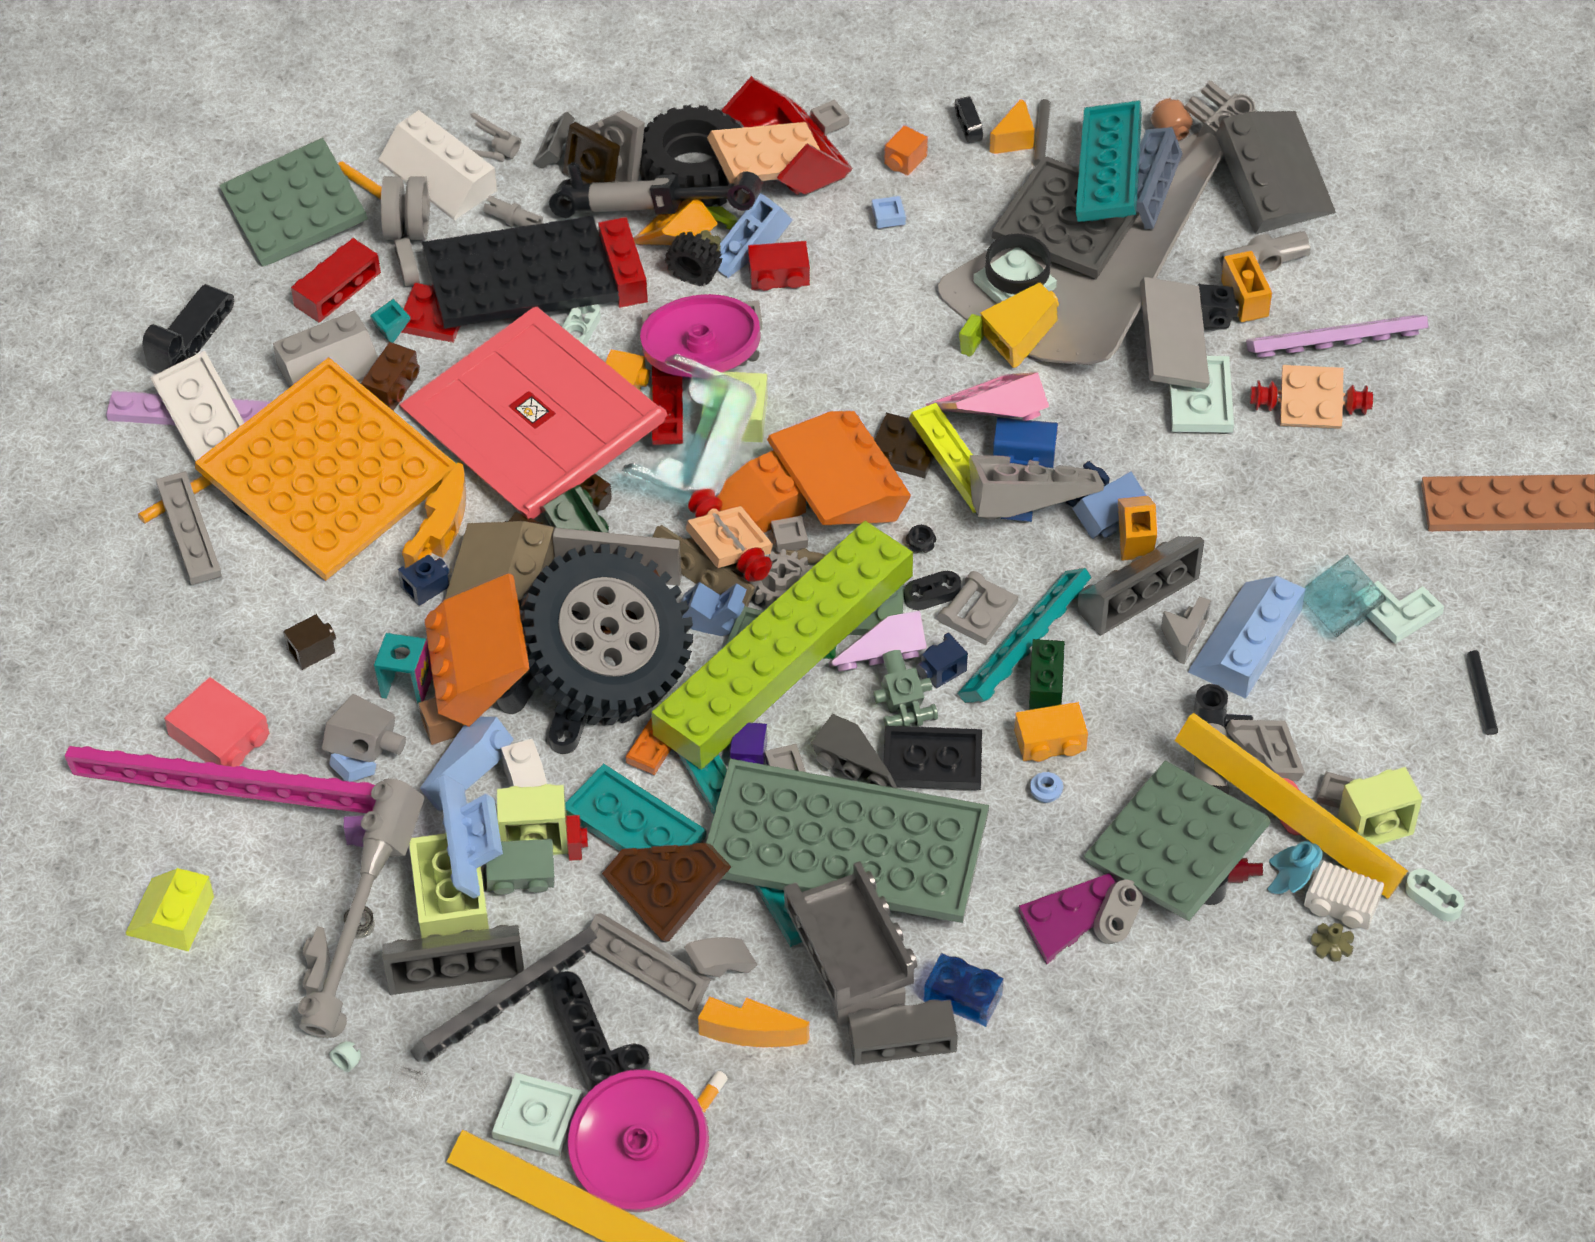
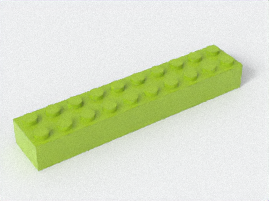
[651,521,913,770]

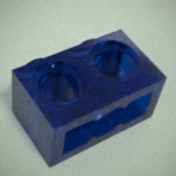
[924,953,1004,1027]

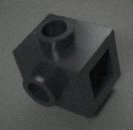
[1198,284,1239,329]

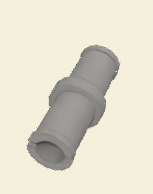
[483,195,543,227]

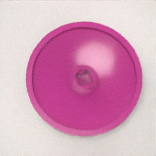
[640,294,761,377]
[568,1070,709,1212]

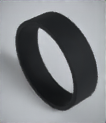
[985,234,1051,295]

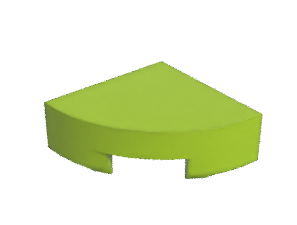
[706,206,739,230]

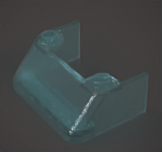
[622,354,757,496]

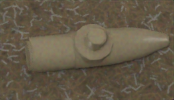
[786,548,826,563]

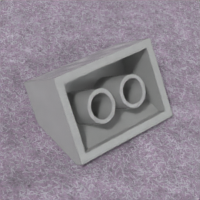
[273,310,378,387]

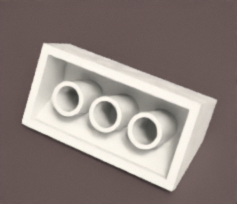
[379,110,497,221]

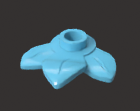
[1267,841,1322,894]

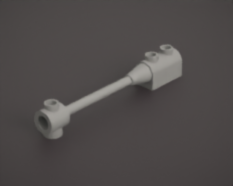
[298,778,425,1038]

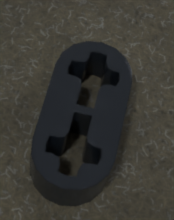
[955,96,983,143]
[904,570,961,611]
[549,708,587,754]

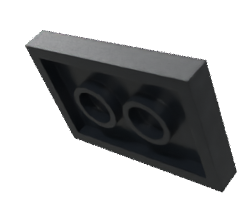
[883,725,982,790]

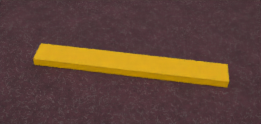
[1174,713,1408,899]
[447,1130,687,1242]

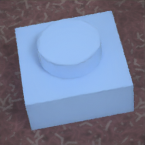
[872,196,906,228]
[329,753,376,782]

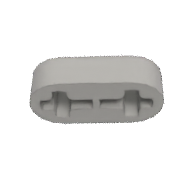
[394,237,420,287]

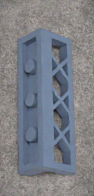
[1136,127,1183,229]

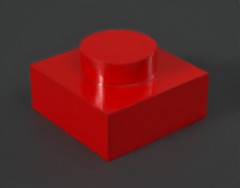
[566,815,588,861]

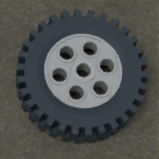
[519,544,694,726]

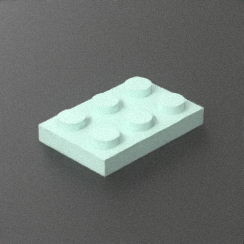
[1169,356,1234,433]

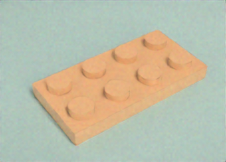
[707,122,820,183]

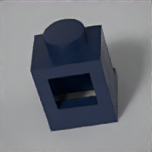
[398,554,450,606]
[916,632,968,689]

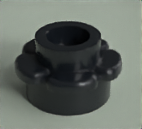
[906,525,936,553]

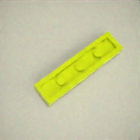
[908,403,976,513]

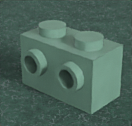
[486,839,555,895]

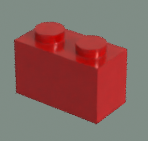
[748,241,810,290]

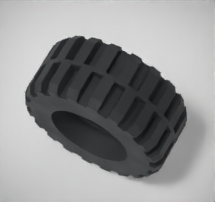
[639,105,742,207]

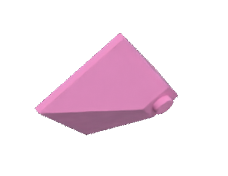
[926,372,1049,421]

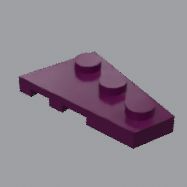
[1018,873,1115,965]

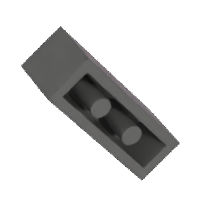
[848,1000,958,1065]

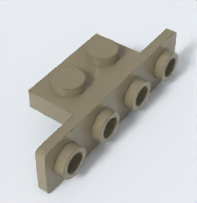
[653,525,755,607]

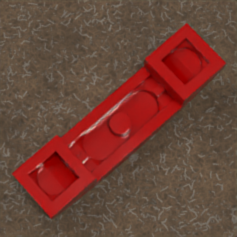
[652,365,683,445]

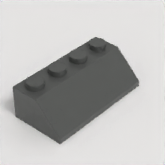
[1077,536,1204,636]
[382,925,524,995]

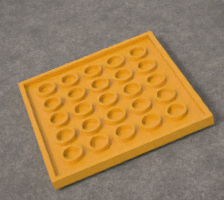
[195,357,456,581]

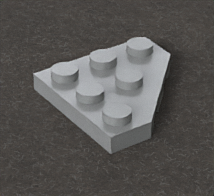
[564,110,645,182]

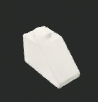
[501,739,547,787]

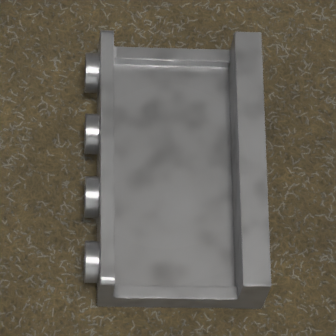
[784,861,917,1011]

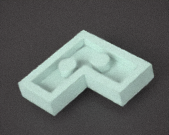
[1353,581,1444,644]

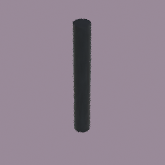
[1467,650,1498,735]

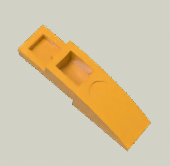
[402,462,466,568]

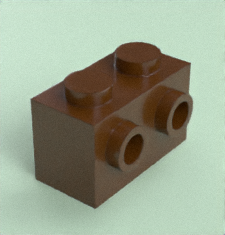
[361,342,420,411]

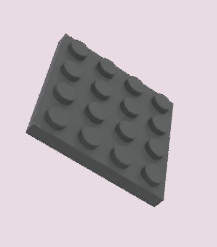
[992,156,1139,279]

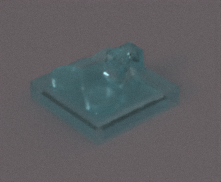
[1303,554,1387,638]

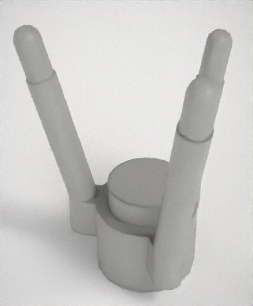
[471,113,521,162]

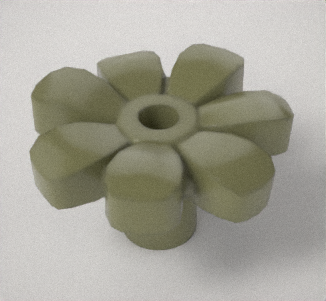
[1311,923,1354,962]

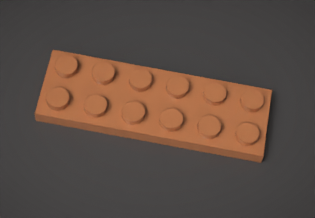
[1421,474,1595,532]

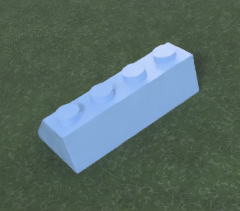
[1188,576,1306,699]

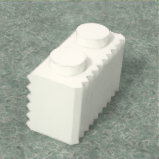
[1304,860,1384,930]

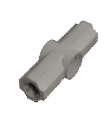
[1219,231,1311,273]

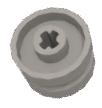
[381,176,430,240]

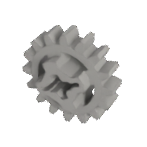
[748,549,814,609]

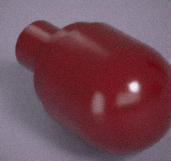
[1228,857,1263,883]

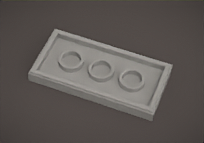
[1140,277,1210,390]
[553,528,682,586]

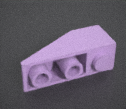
[828,611,927,671]

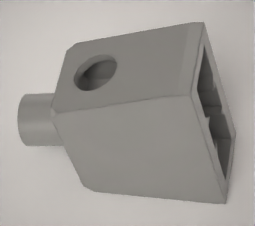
[322,694,406,762]

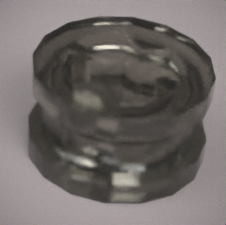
[343,906,375,939]

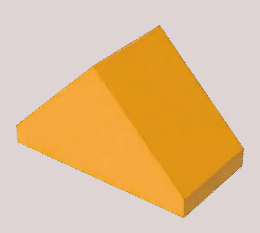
[989,99,1035,154]

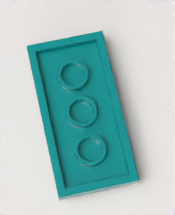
[566,763,707,851]

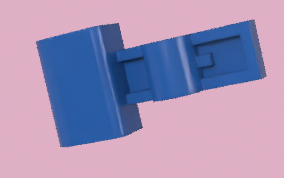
[993,417,1058,522]

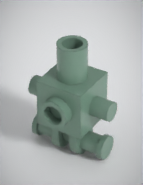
[873,650,938,726]

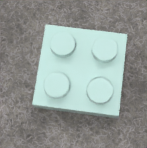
[973,248,1057,304]
[492,1073,582,1156]

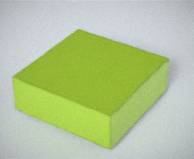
[959,314,984,357]

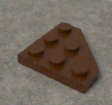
[602,843,732,942]

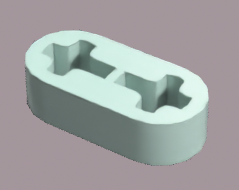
[1405,869,1464,922]

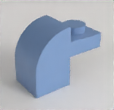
[681,582,746,636]

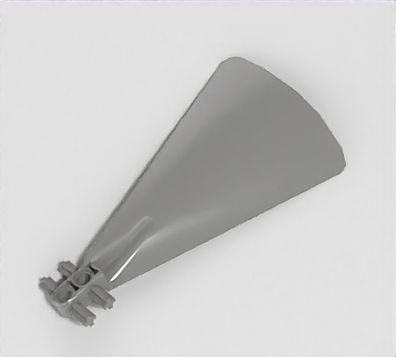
[938,80,1257,365]

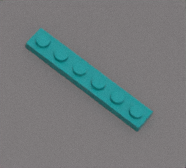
[957,568,1092,703]

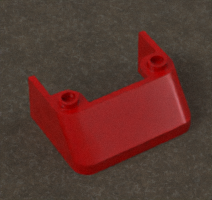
[722,76,853,195]

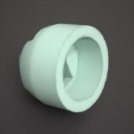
[330,1041,361,1072]

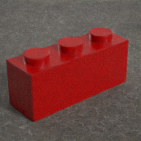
[598,217,648,308]
[291,238,381,323]

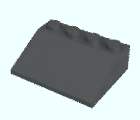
[1215,111,1336,235]

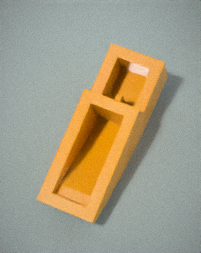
[698,996,810,1047]

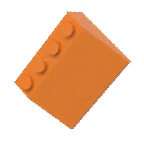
[767,411,911,525]
[424,573,530,727]

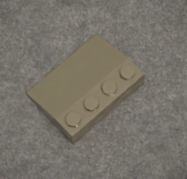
[445,521,555,604]

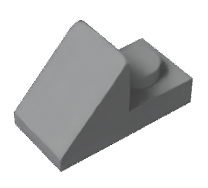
[1161,596,1211,664]

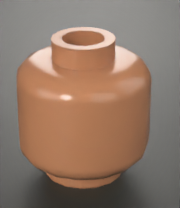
[1151,98,1193,141]

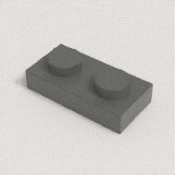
[533,111,575,169]

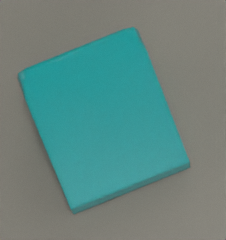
[370,298,411,343]

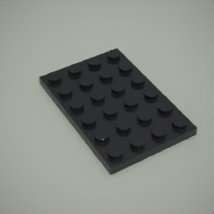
[422,216,619,329]

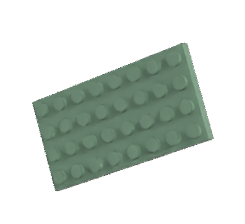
[706,759,989,923]

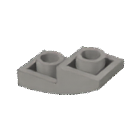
[303,926,330,996]
[684,937,758,978]

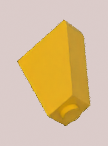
[980,282,1059,368]

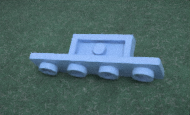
[438,774,503,898]

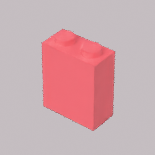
[164,677,270,767]

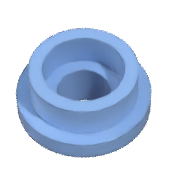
[1030,772,1063,803]

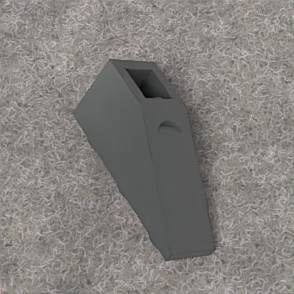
[810,714,898,789]

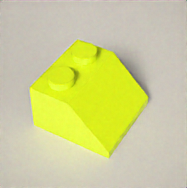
[125,868,214,952]

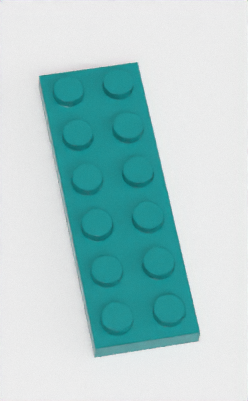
[1076,100,1142,222]

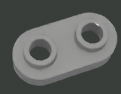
[1094,880,1143,944]

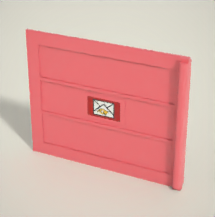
[399,307,668,520]

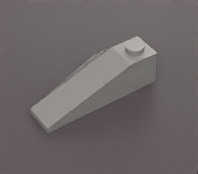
[969,455,1104,520]

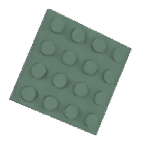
[219,137,368,267]
[1084,760,1271,921]

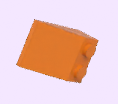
[714,450,806,533]

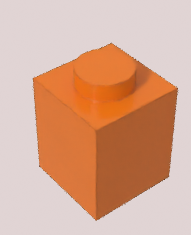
[884,125,928,176]

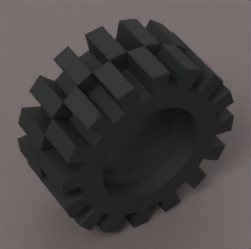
[665,232,722,286]

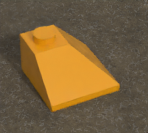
[634,199,718,245]

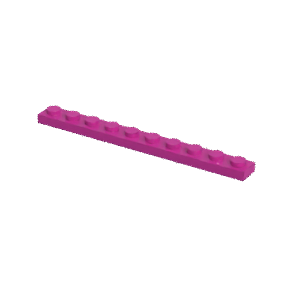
[65,746,376,813]

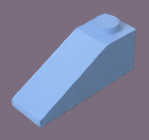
[718,193,792,278]
[420,717,513,811]

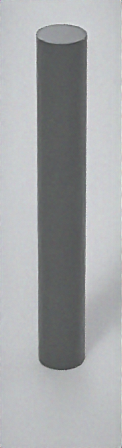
[1033,99,1051,166]

